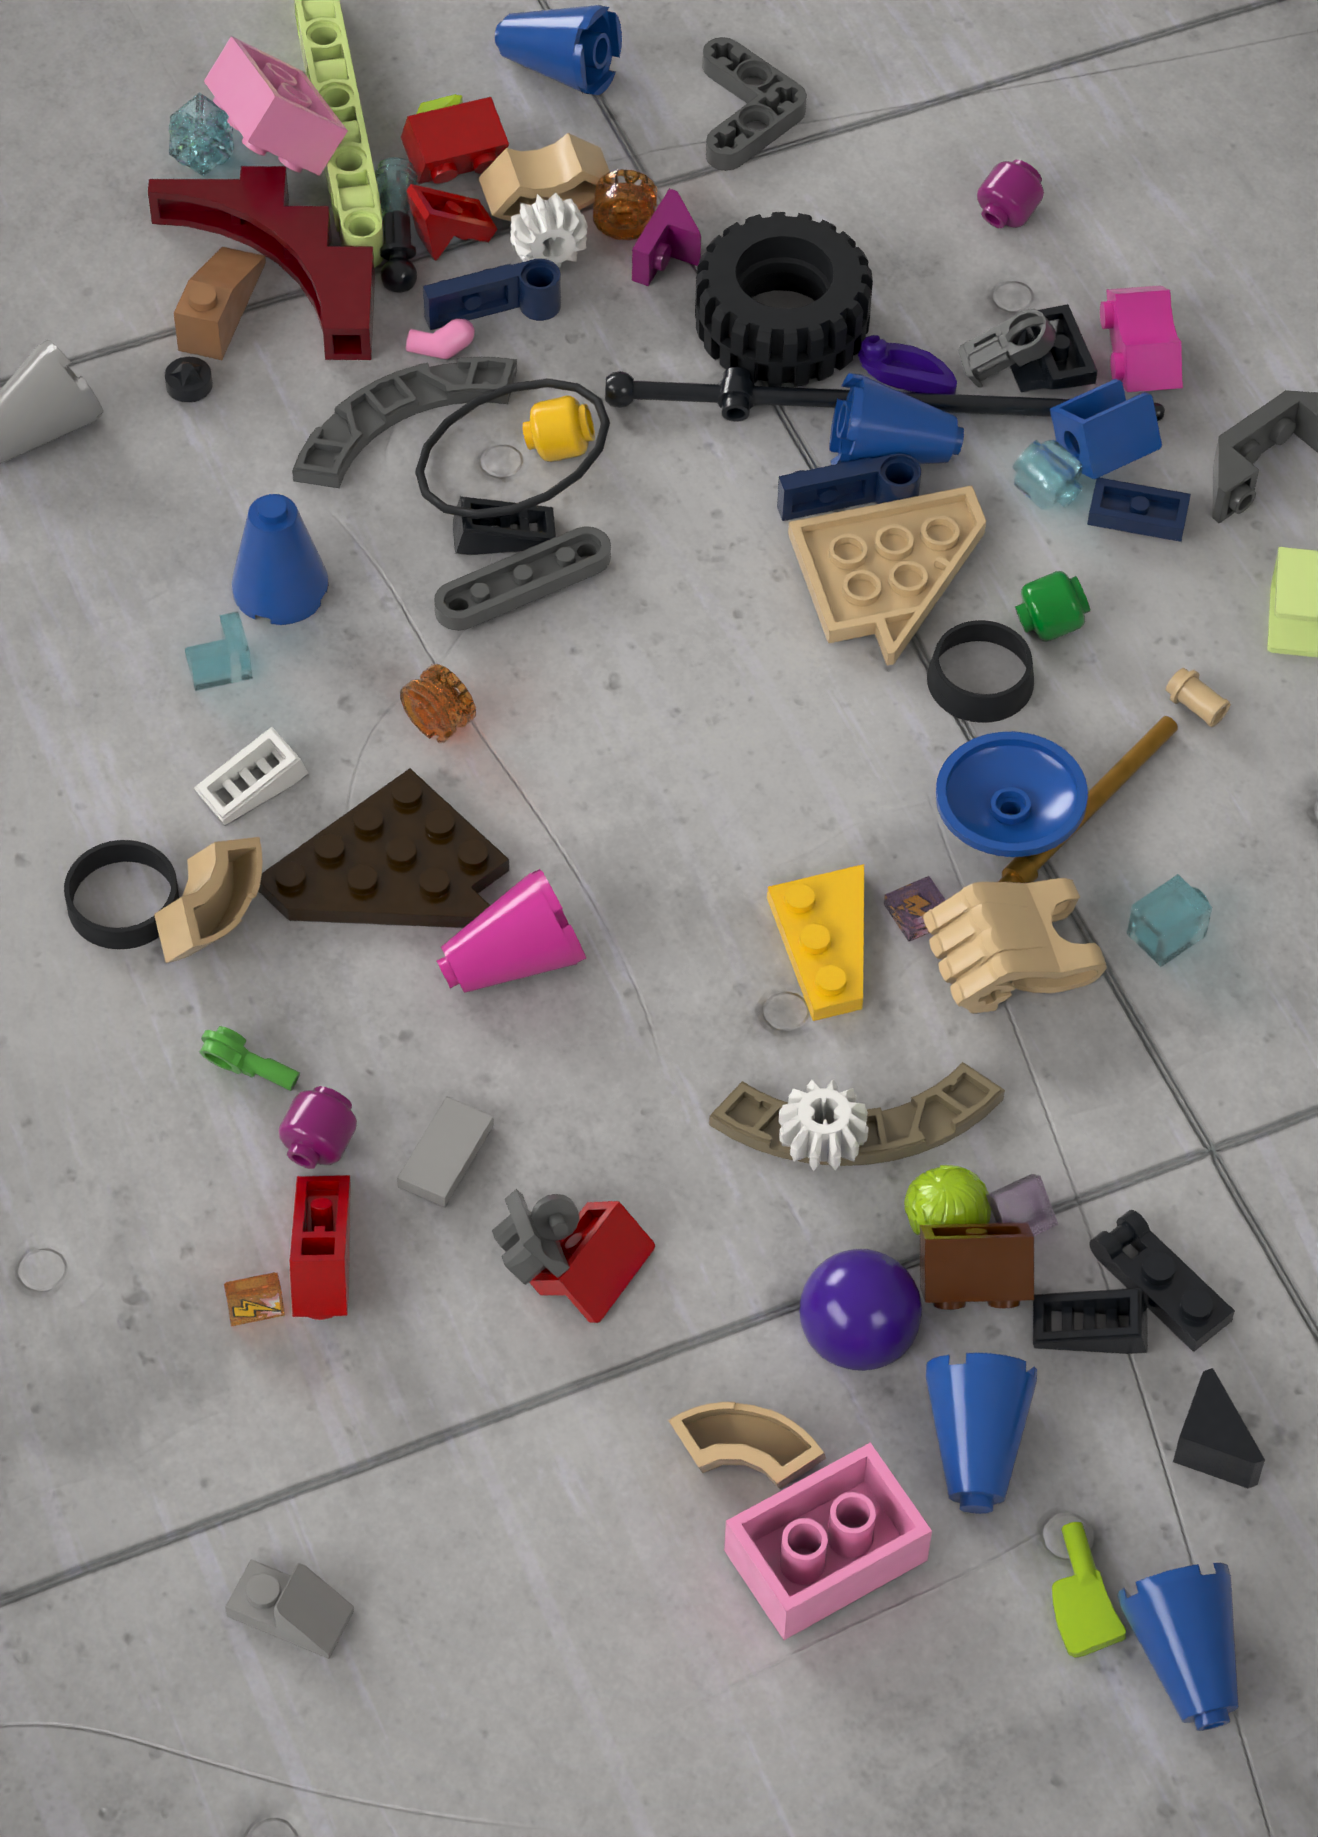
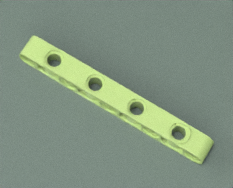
[294,0,384,268]

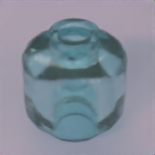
[1012,440,1084,510]

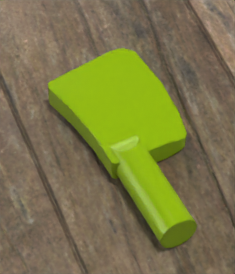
[1052,1522,1126,1658]

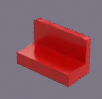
[529,1201,655,1323]

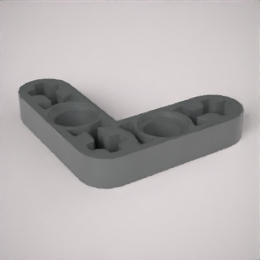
[702,37,807,171]

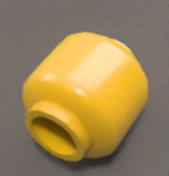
[522,396,595,462]

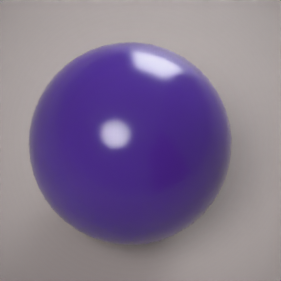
[799,1249,922,1371]

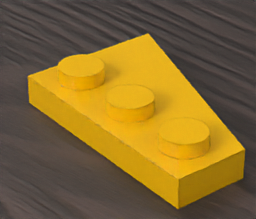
[767,864,864,1021]

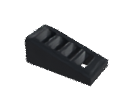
[453,496,556,555]
[1033,1288,1148,1354]

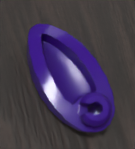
[858,335,957,394]

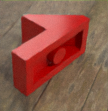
[406,184,498,261]

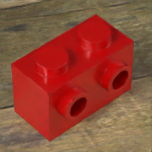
[401,97,509,184]

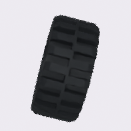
[695,212,873,387]

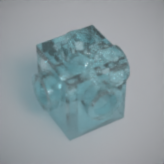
[168,92,234,177]

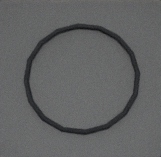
[415,378,610,519]

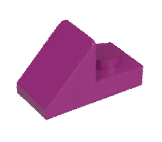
[632,188,701,286]

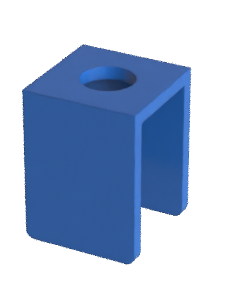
[1050,379,1162,480]

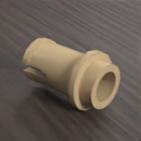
[1166,668,1231,727]

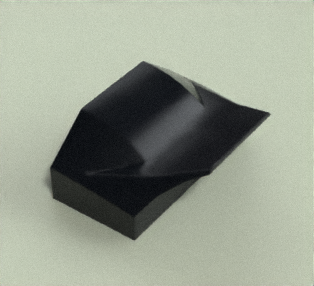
[1010,304,1098,392]

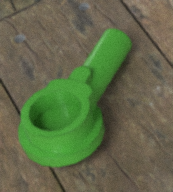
[199,1026,300,1091]

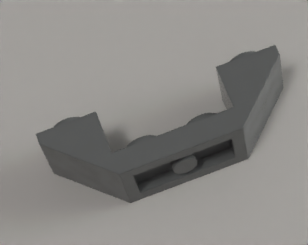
[1212,390,1318,523]

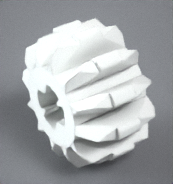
[510,193,588,269]
[779,1079,869,1171]

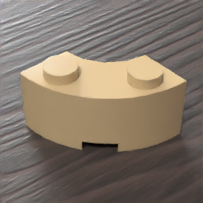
[479,133,615,221]
[154,837,263,963]
[668,1402,826,1489]

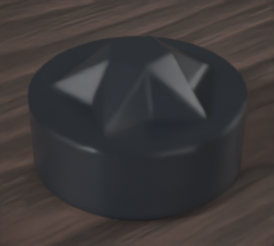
[165,356,213,402]

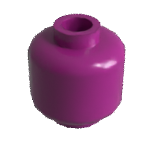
[977,159,1044,228]
[279,1086,357,1169]

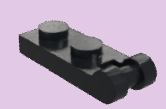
[1089,1210,1235,1352]

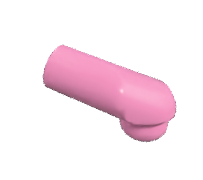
[406,319,475,359]

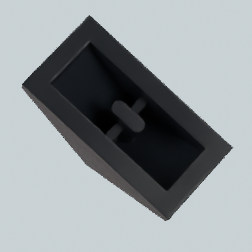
[1173,1368,1265,1489]

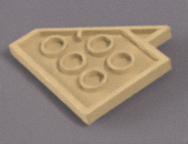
[788,485,986,666]

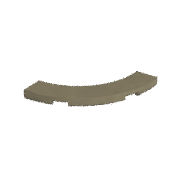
[709,1062,1005,1166]

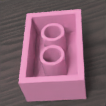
[204,36,348,176]
[724,1442,932,1640]

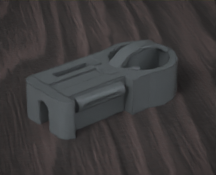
[958,309,1056,387]

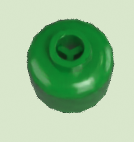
[1015,571,1091,642]

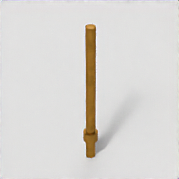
[998,716,1178,883]

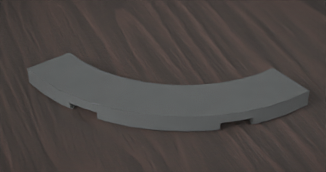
[292,357,517,488]

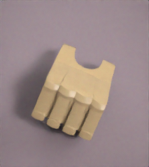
[923,878,1107,1014]

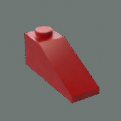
[289,1175,351,1320]

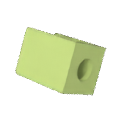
[1267,547,1318,657]

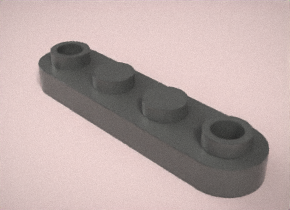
[434,526,611,631]

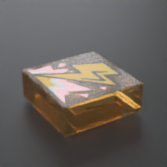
[224,1272,285,1327]

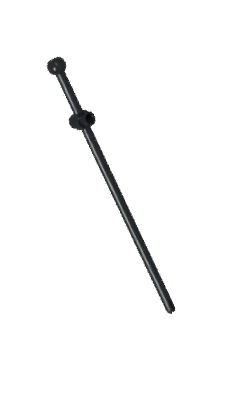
[605,367,1165,422]

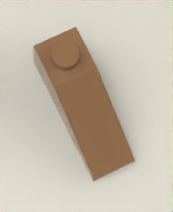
[174,247,266,360]

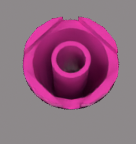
[436,869,586,993]

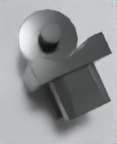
[492,1189,579,1285]

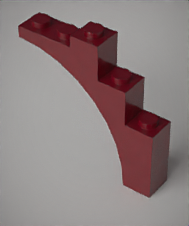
[148,166,375,360]

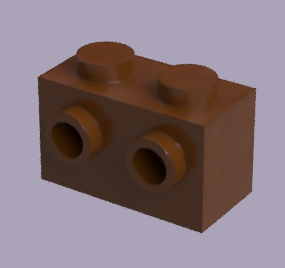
[920,1223,1034,1310]

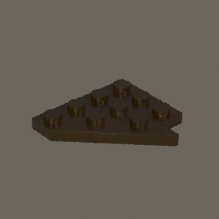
[258,768,509,928]

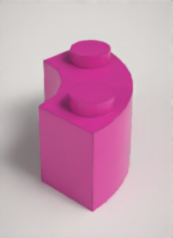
[1100,285,1183,392]

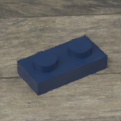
[1087,477,1191,542]

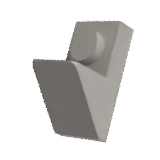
[225,1559,354,1659]

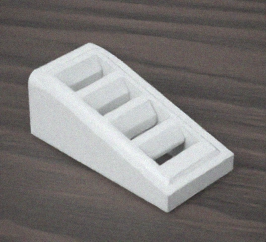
[194,727,309,825]

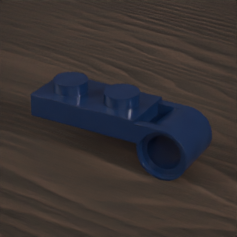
[423,259,561,330]
[777,454,921,521]

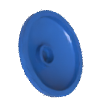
[936,731,1088,857]

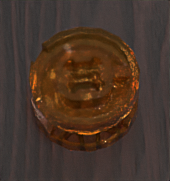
[593,169,657,240]
[400,664,476,743]

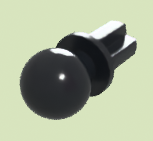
[380,210,417,293]

